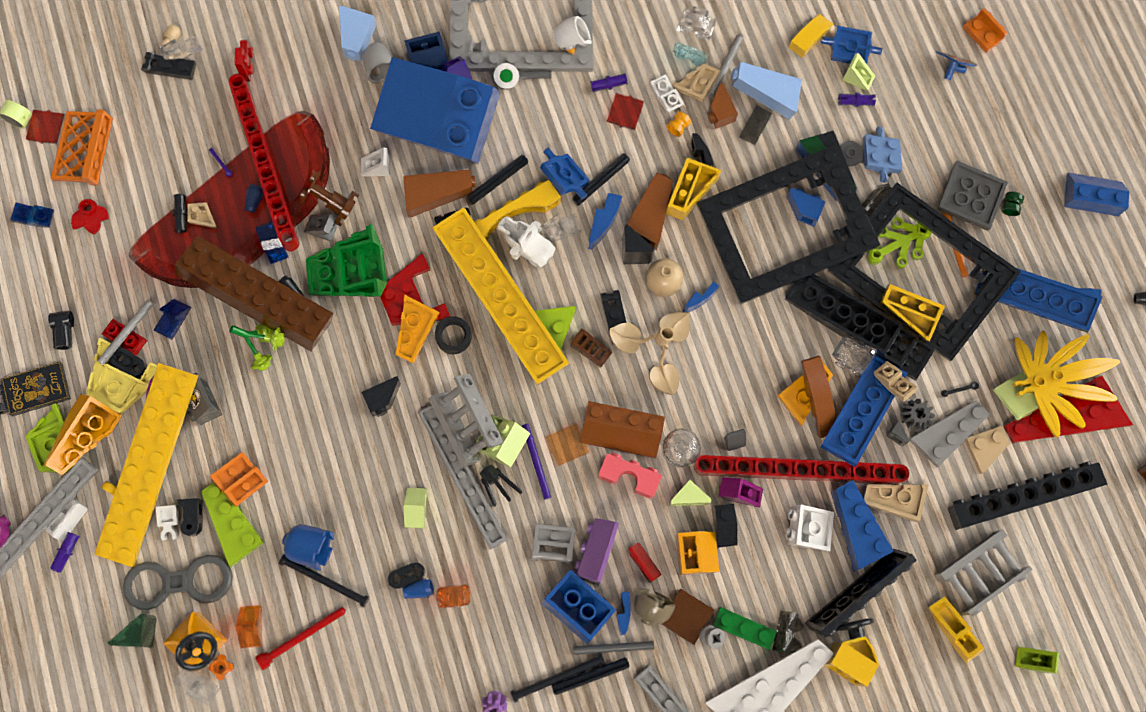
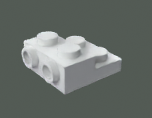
[786,505,834,552]

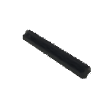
[572,153,630,206]
[467,155,528,204]
[552,658,630,695]

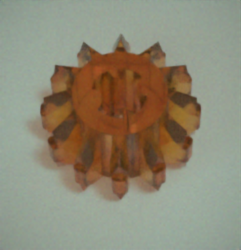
[436,584,471,608]

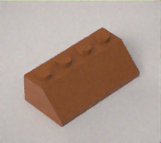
[580,401,665,458]

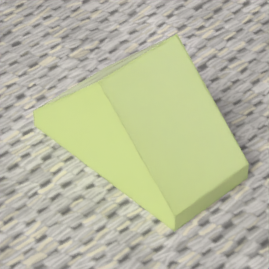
[843,53,875,90]
[669,480,711,507]
[404,488,427,528]

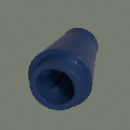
[244,184,264,213]

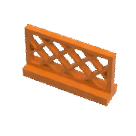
[51,109,113,186]

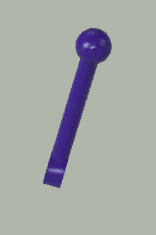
[209,148,233,177]

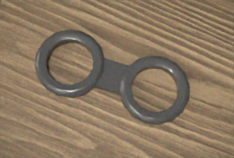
[122,555,233,610]

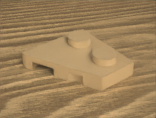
[672,64,720,102]
[965,426,1010,474]

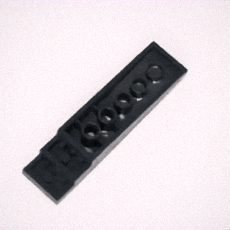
[785,274,936,381]

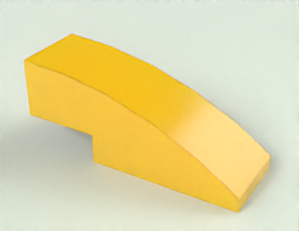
[789,14,834,58]
[928,596,984,663]

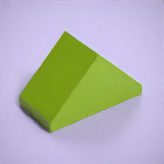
[1015,647,1059,674]

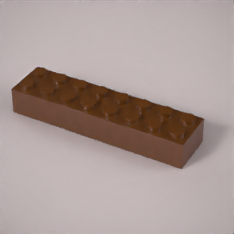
[175,236,333,352]

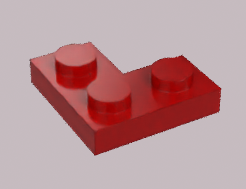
[235,40,254,82]

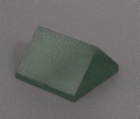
[107,614,157,648]

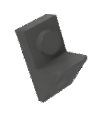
[304,214,337,241]

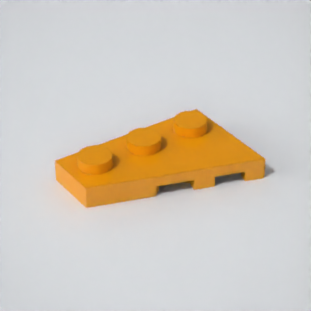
[395,295,440,364]
[776,361,833,426]

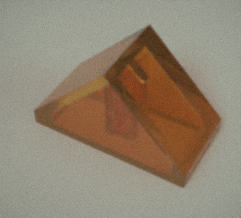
[236,605,262,648]

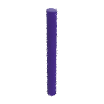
[522,423,552,500]

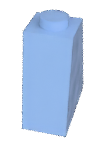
[339,5,376,61]

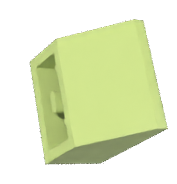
[476,415,530,467]

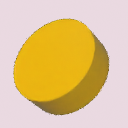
[101,481,117,496]

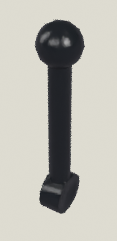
[941,382,979,397]

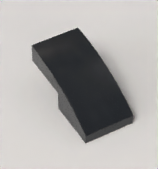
[690,133,714,167]

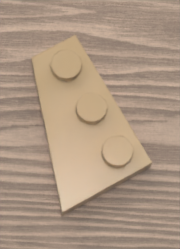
[863,485,928,523]

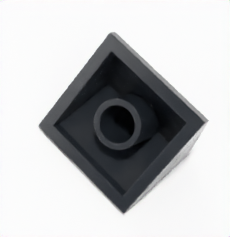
[622,224,655,265]

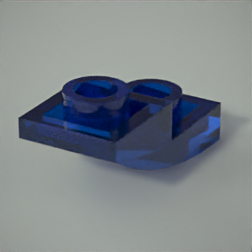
[10,202,55,228]
[255,221,289,264]

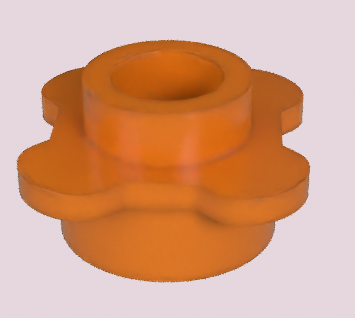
[209,655,234,680]

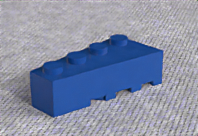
[830,480,893,572]

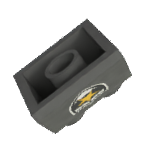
[188,372,222,425]

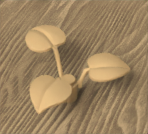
[609,312,690,395]

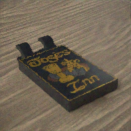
[0,362,71,417]

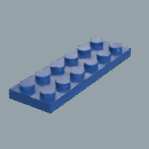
[974,267,1103,333]
[821,354,908,467]

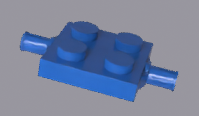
[821,25,883,64]
[540,148,590,200]

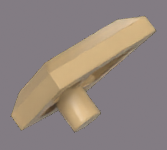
[188,202,217,228]

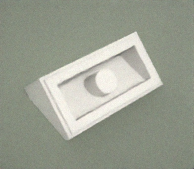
[45,499,88,542]

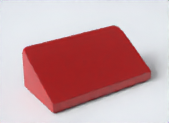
[627,543,661,583]

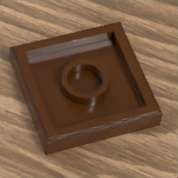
[661,588,715,645]

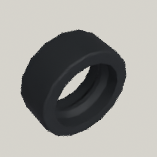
[435,316,472,355]

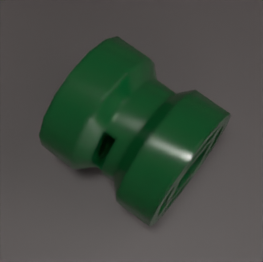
[1001,191,1024,216]

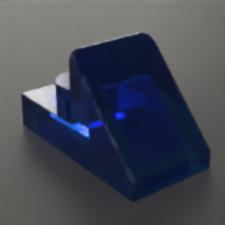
[153,299,191,340]

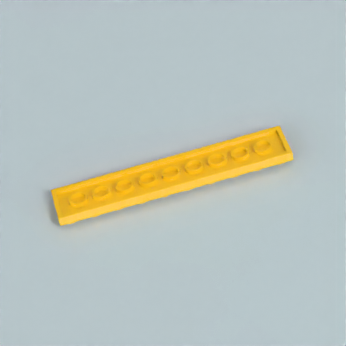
[432,207,569,385]
[94,363,199,567]

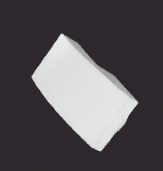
[649,74,684,113]

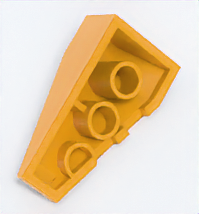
[44,394,122,475]

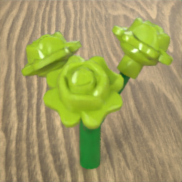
[229,323,285,371]

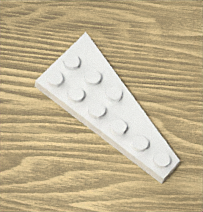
[705,639,834,712]

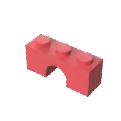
[598,453,662,500]

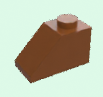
[708,83,738,129]

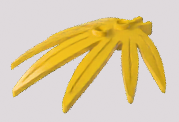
[1012,331,1120,438]

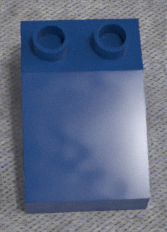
[370,57,500,164]

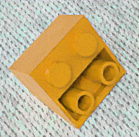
[676,531,720,575]

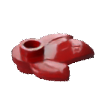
[71,199,109,234]

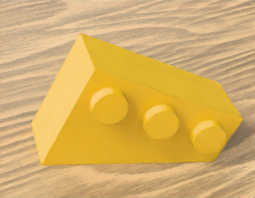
[666,158,722,221]
[880,284,945,342]

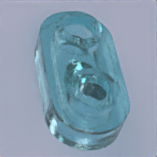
[673,43,709,66]

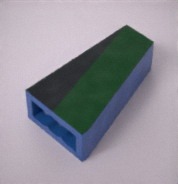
[796,130,857,201]

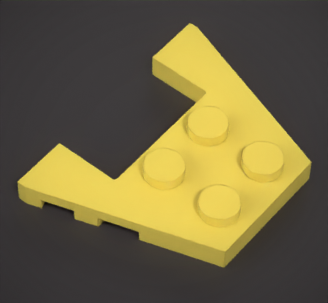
[86,338,158,414]

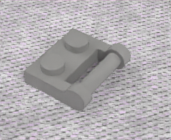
[532,524,575,565]

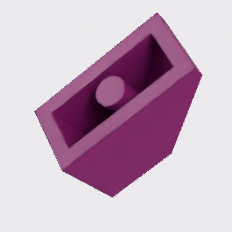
[718,477,763,508]

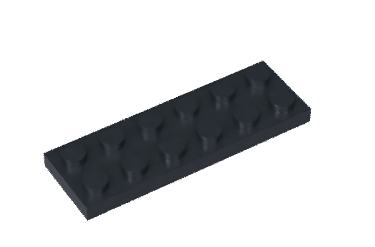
[805,548,917,638]

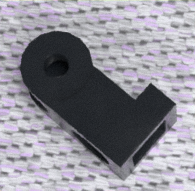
[177,498,203,537]

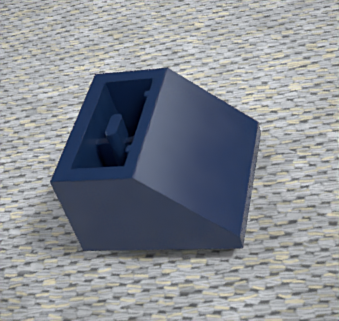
[404,31,448,70]

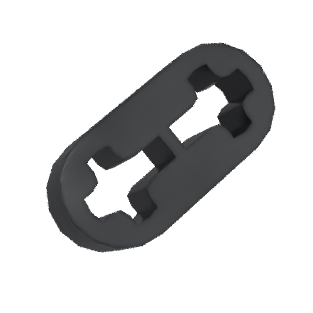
[388,562,426,589]

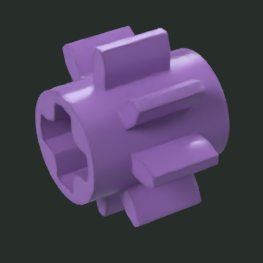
[482,691,507,712]

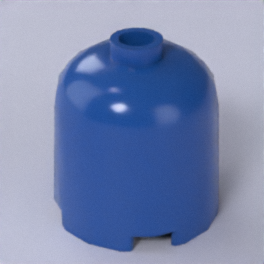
[282,524,334,571]

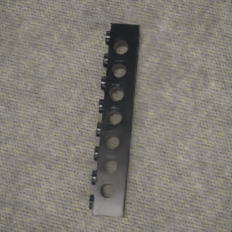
[947,461,1108,530]

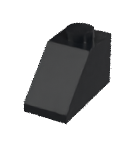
[361,376,401,417]
[711,503,738,548]

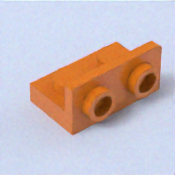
[963,8,1007,53]

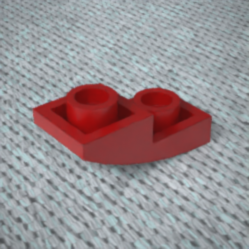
[101,319,148,356]

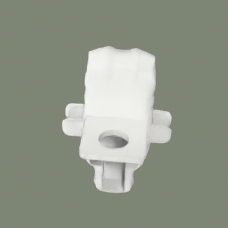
[497,216,556,268]

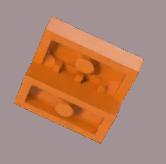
[209,452,268,507]

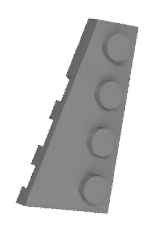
[909,401,990,467]

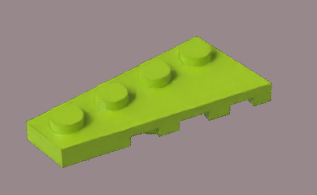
[201,482,265,568]

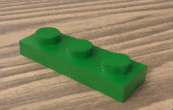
[713,607,777,650]

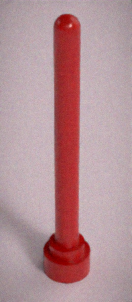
[255,607,346,671]

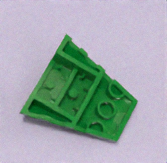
[306,224,387,297]

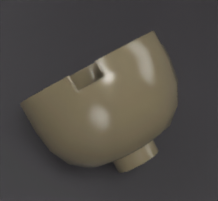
[634,588,676,626]

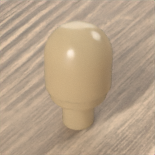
[161,25,181,49]

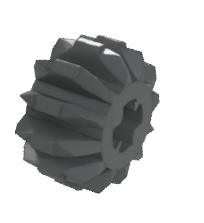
[901,398,935,432]

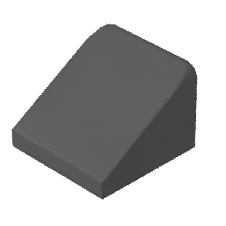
[886,421,910,446]
[724,429,746,451]

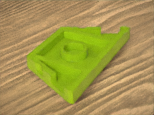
[535,306,577,350]
[25,403,74,473]

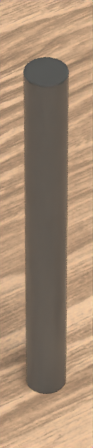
[573,641,654,655]

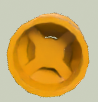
[666,111,691,137]

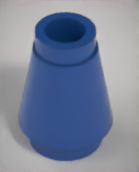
[403,578,434,599]

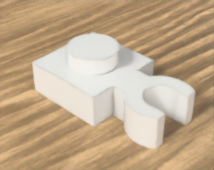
[156,504,180,541]

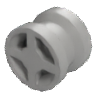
[699,625,725,649]

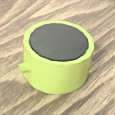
[0,100,33,129]

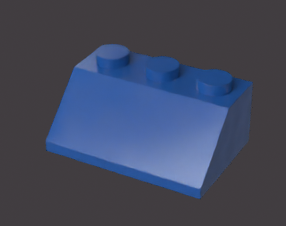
[1064,172,1130,216]
[541,569,616,644]

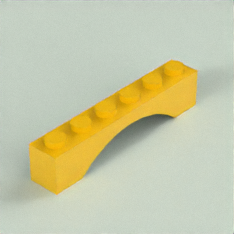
[474,180,561,240]

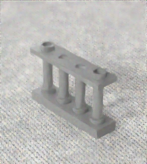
[428,374,504,467]
[934,529,1033,616]

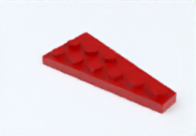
[1003,375,1133,443]

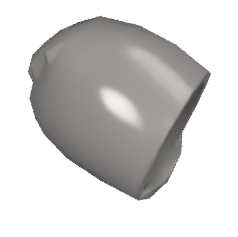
[363,42,392,84]

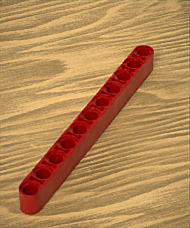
[229,73,300,252]
[693,455,910,485]

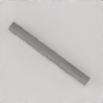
[708,35,744,97]
[97,300,153,366]

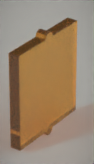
[545,424,589,466]

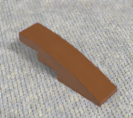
[801,356,836,438]

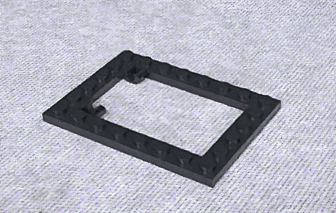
[696,145,881,305]
[828,182,1021,362]

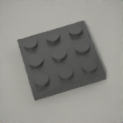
[937,161,1008,231]

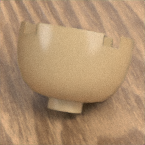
[646,258,684,297]

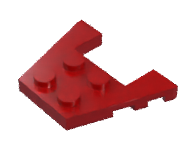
[380,254,450,326]

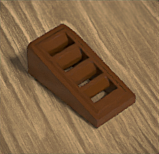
[570,328,612,368]

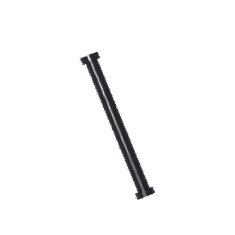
[279,554,370,608]
[510,653,606,703]

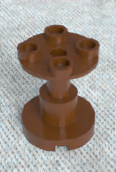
[298,170,359,226]

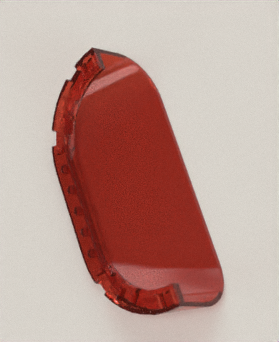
[129,111,330,288]

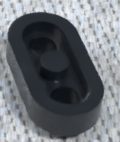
[109,347,147,378]

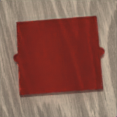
[607,93,644,130]
[26,110,64,144]

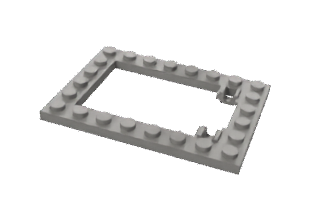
[449,0,593,72]

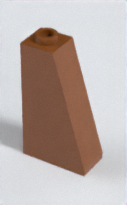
[403,169,476,218]
[627,172,673,250]

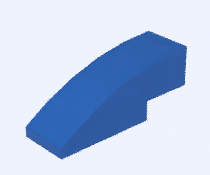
[588,193,622,250]

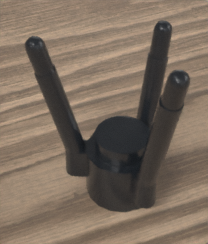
[480,464,522,507]

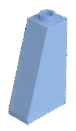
[731,62,802,119]

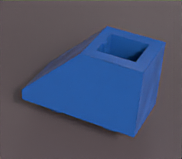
[786,188,826,227]

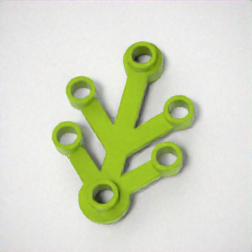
[867,217,931,269]

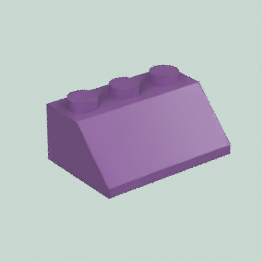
[574,518,619,585]

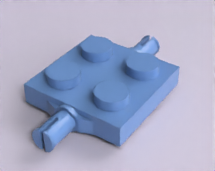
[863,127,902,183]

